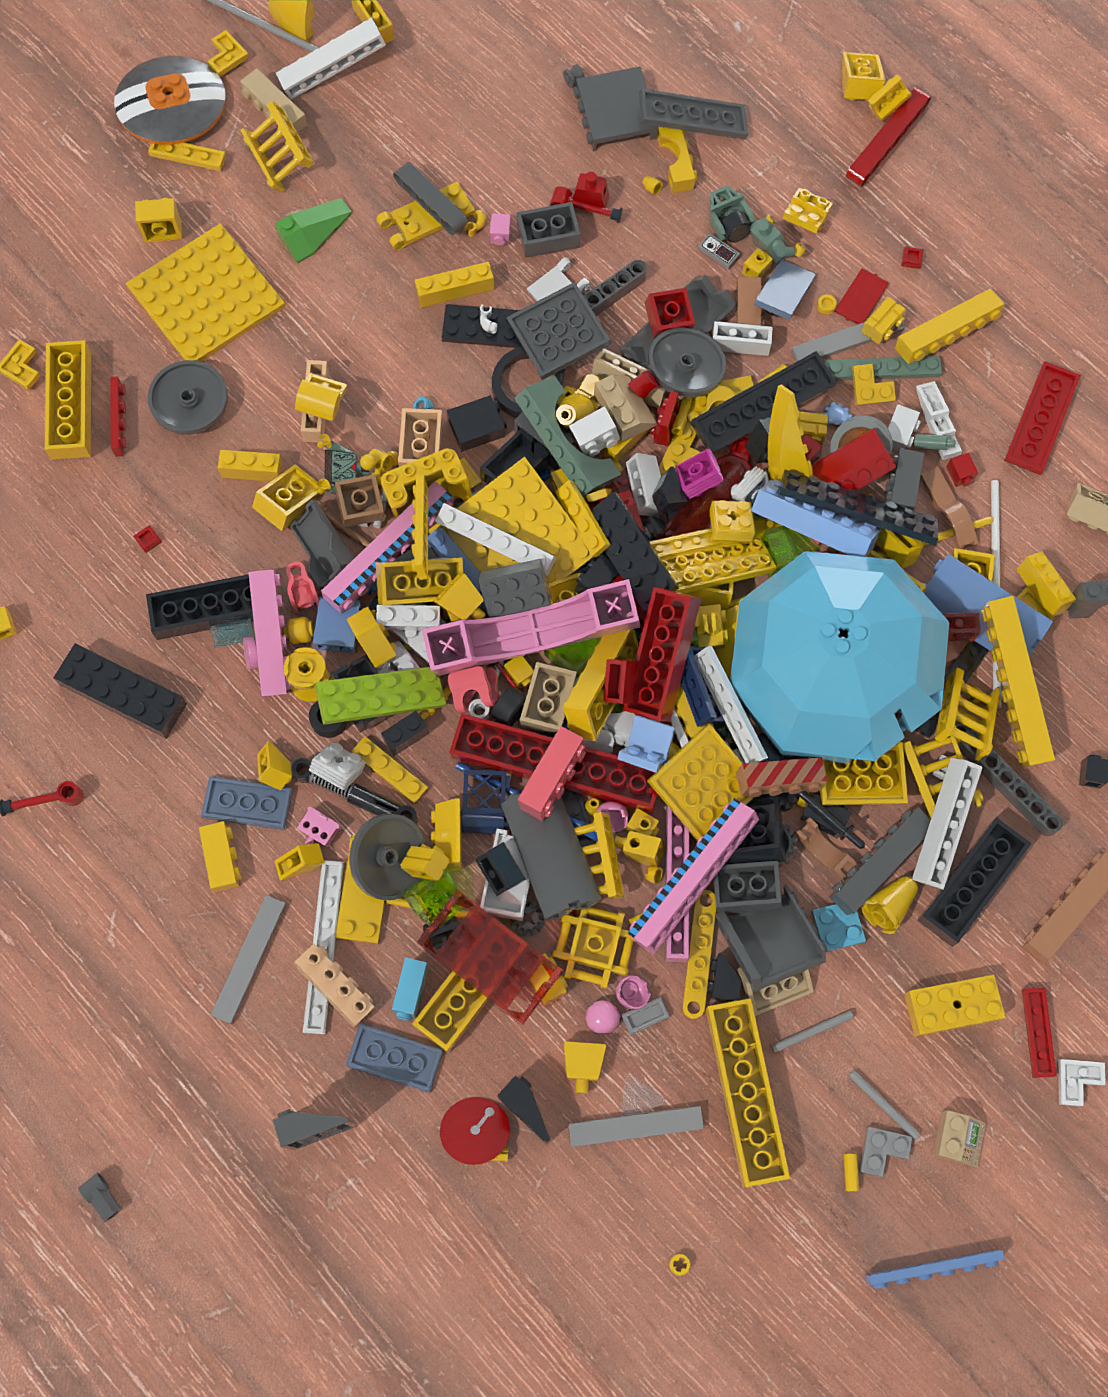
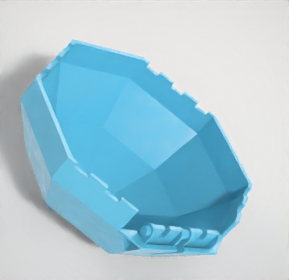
[730,551,949,763]

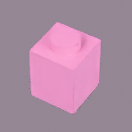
[490,213,511,245]

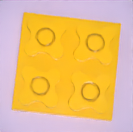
[647,724,754,841]

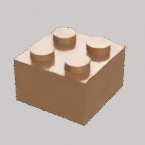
[335,474,384,527]

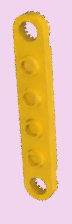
[682,890,716,1019]

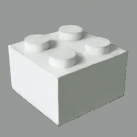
[569,406,620,457]

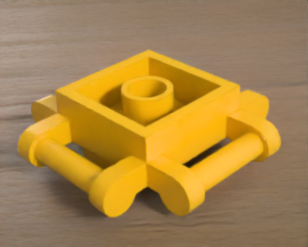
[552,907,634,989]

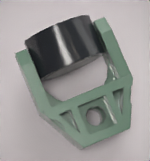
[710,185,755,243]

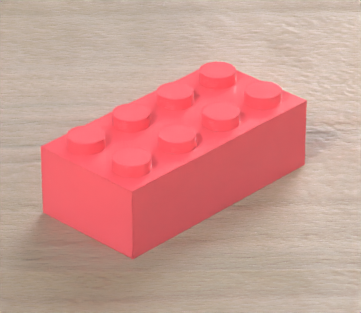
[518,726,586,822]

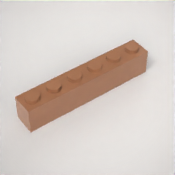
[1023,850,1108,964]

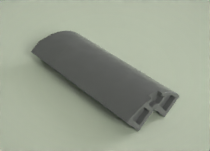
[619,275,736,370]
[501,793,602,919]

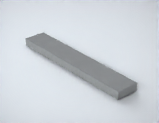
[791,322,905,362]
[211,895,286,1024]
[568,1106,704,1147]

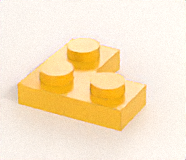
[208,30,249,77]
[0,339,40,391]
[852,364,896,406]

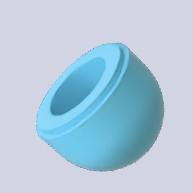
[413,396,433,409]

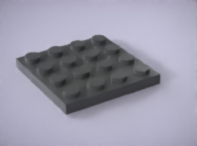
[506,282,611,380]

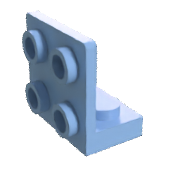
[618,715,675,773]

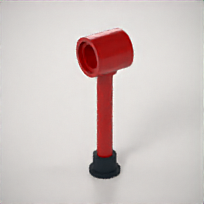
[549,186,622,223]
[0,781,84,816]

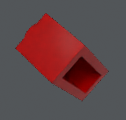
[603,659,636,704]

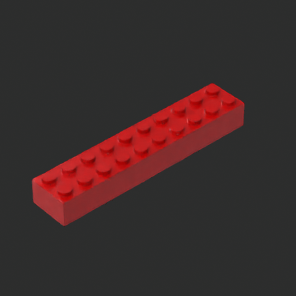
[449,713,658,813]

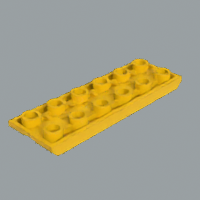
[661,537,777,593]

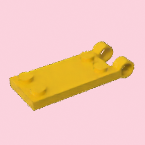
[376,182,475,251]
[335,835,385,944]

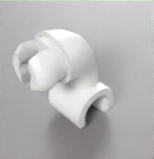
[480,304,497,333]

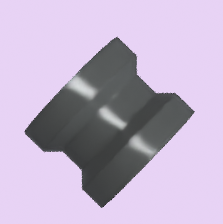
[563,64,585,88]

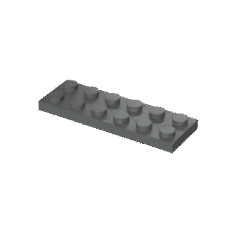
[639,88,748,139]

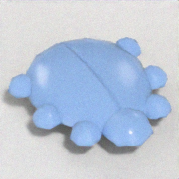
[824,402,853,425]

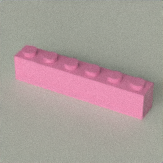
[249,570,291,696]

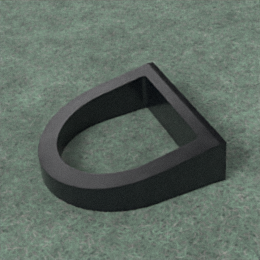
[491,346,566,418]

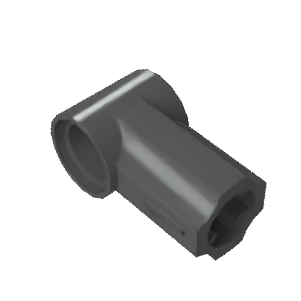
[78,1172,122,1222]

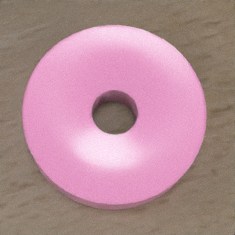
[243,636,258,670]

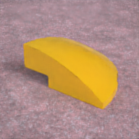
[268,0,315,42]

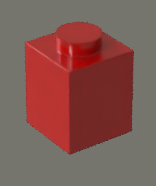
[946,452,978,487]

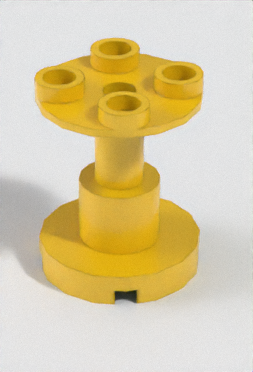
[283,647,330,702]

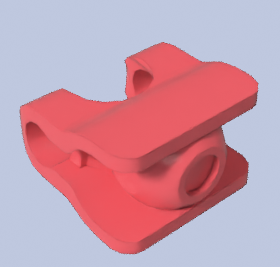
[286,561,319,614]
[448,666,499,713]

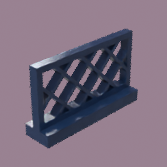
[681,646,726,727]

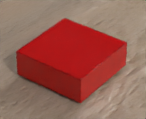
[901,246,924,269]
[133,525,162,553]

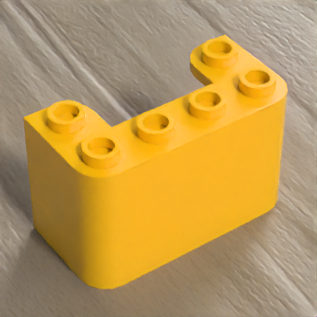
[381,448,472,519]

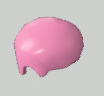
[597,801,628,833]
[616,975,651,1009]
[585,1000,621,1034]

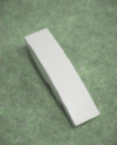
[916,381,962,460]

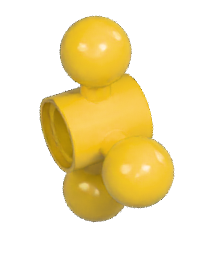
[360,449,399,487]

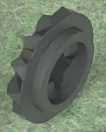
[510,902,545,936]

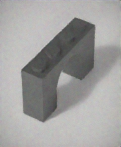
[1068,581,1108,619]

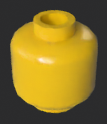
[283,616,315,645]

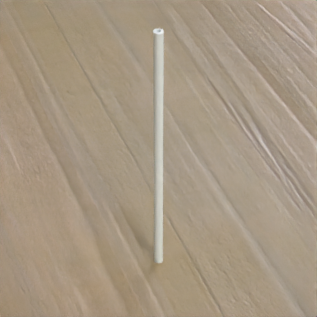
[991,480,1002,708]

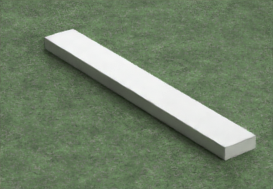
[303,860,344,1035]

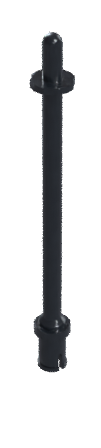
[731,738,865,849]

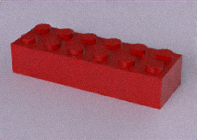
[623,587,701,722]

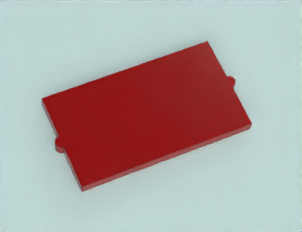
[834,268,889,324]

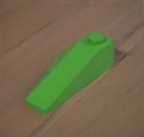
[275,198,352,264]

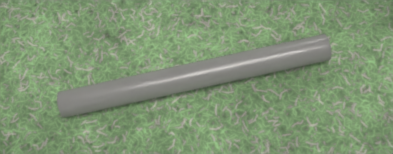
[771,1010,854,1053]
[848,1070,921,1140]

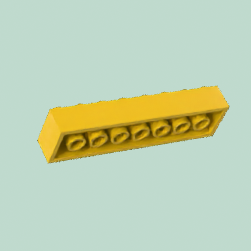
[981,596,1055,767]
[705,998,790,1188]

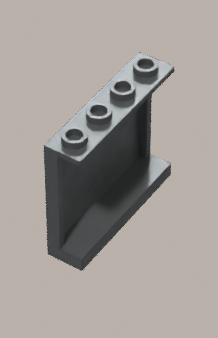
[573,66,658,151]
[716,885,828,992]

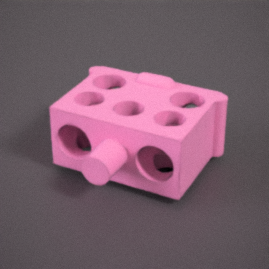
[297,807,342,848]

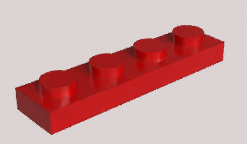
[110,376,126,457]
[1022,988,1057,1078]

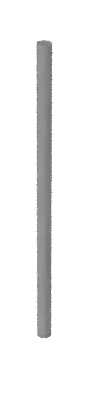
[206,0,319,52]

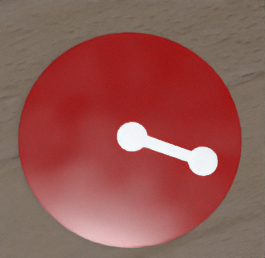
[440,1097,510,1165]

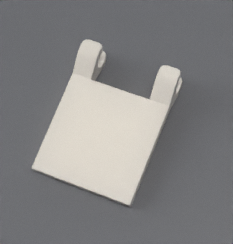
[527,257,590,301]

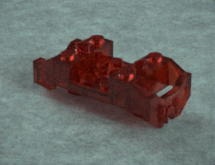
[417,890,564,1026]

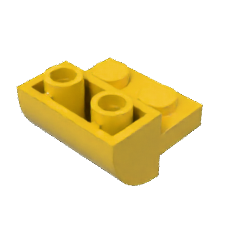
[868,74,912,122]
[782,188,833,234]
[295,373,347,421]

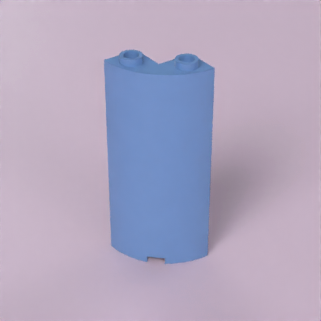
[923,554,1053,657]

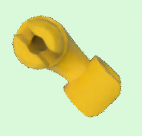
[465,210,487,237]

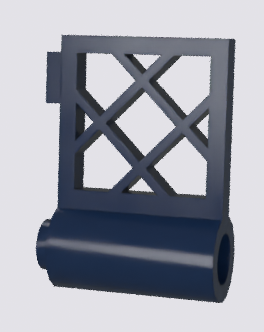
[461,770,510,834]

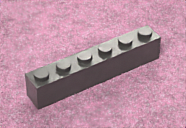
[829,807,931,915]

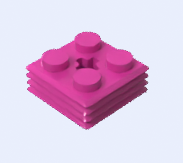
[675,448,724,499]

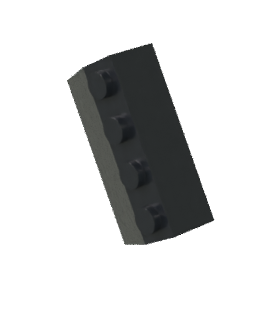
[695,795,785,865]

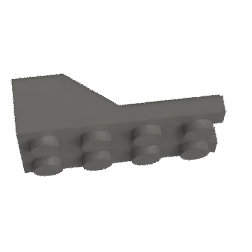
[289,500,354,590]

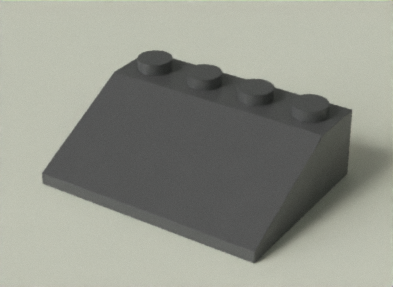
[273,1109,358,1150]

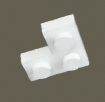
[1058,1059,1105,1107]

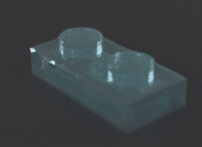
[210,618,255,648]

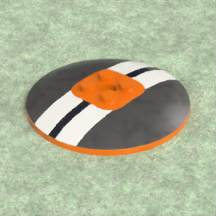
[114,56,226,145]

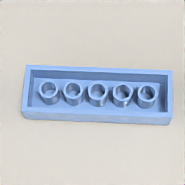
[751,480,881,557]

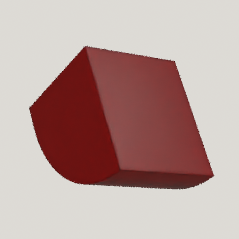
[628,370,660,398]

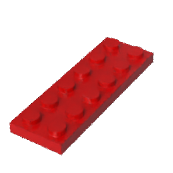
[1004,361,1081,475]

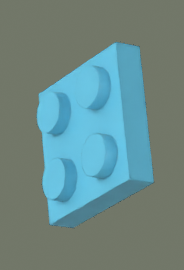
[811,904,866,952]

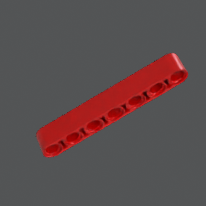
[846,87,931,187]

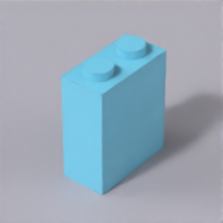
[392,957,429,1022]

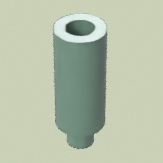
[914,434,956,450]

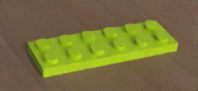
[314,667,446,725]

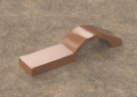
[920,467,978,550]
[795,817,858,881]

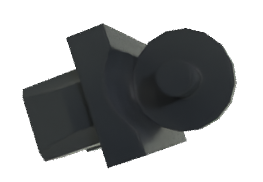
[422,915,464,953]

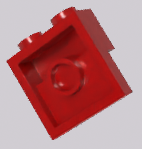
[651,391,679,447]

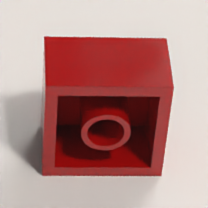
[645,288,695,339]

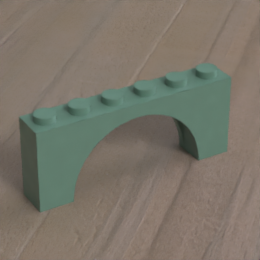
[514,376,621,497]

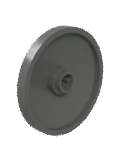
[648,328,726,397]
[148,360,228,435]
[349,814,426,901]

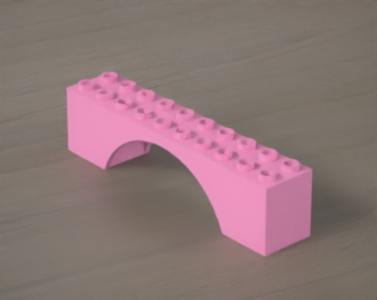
[422,579,640,676]

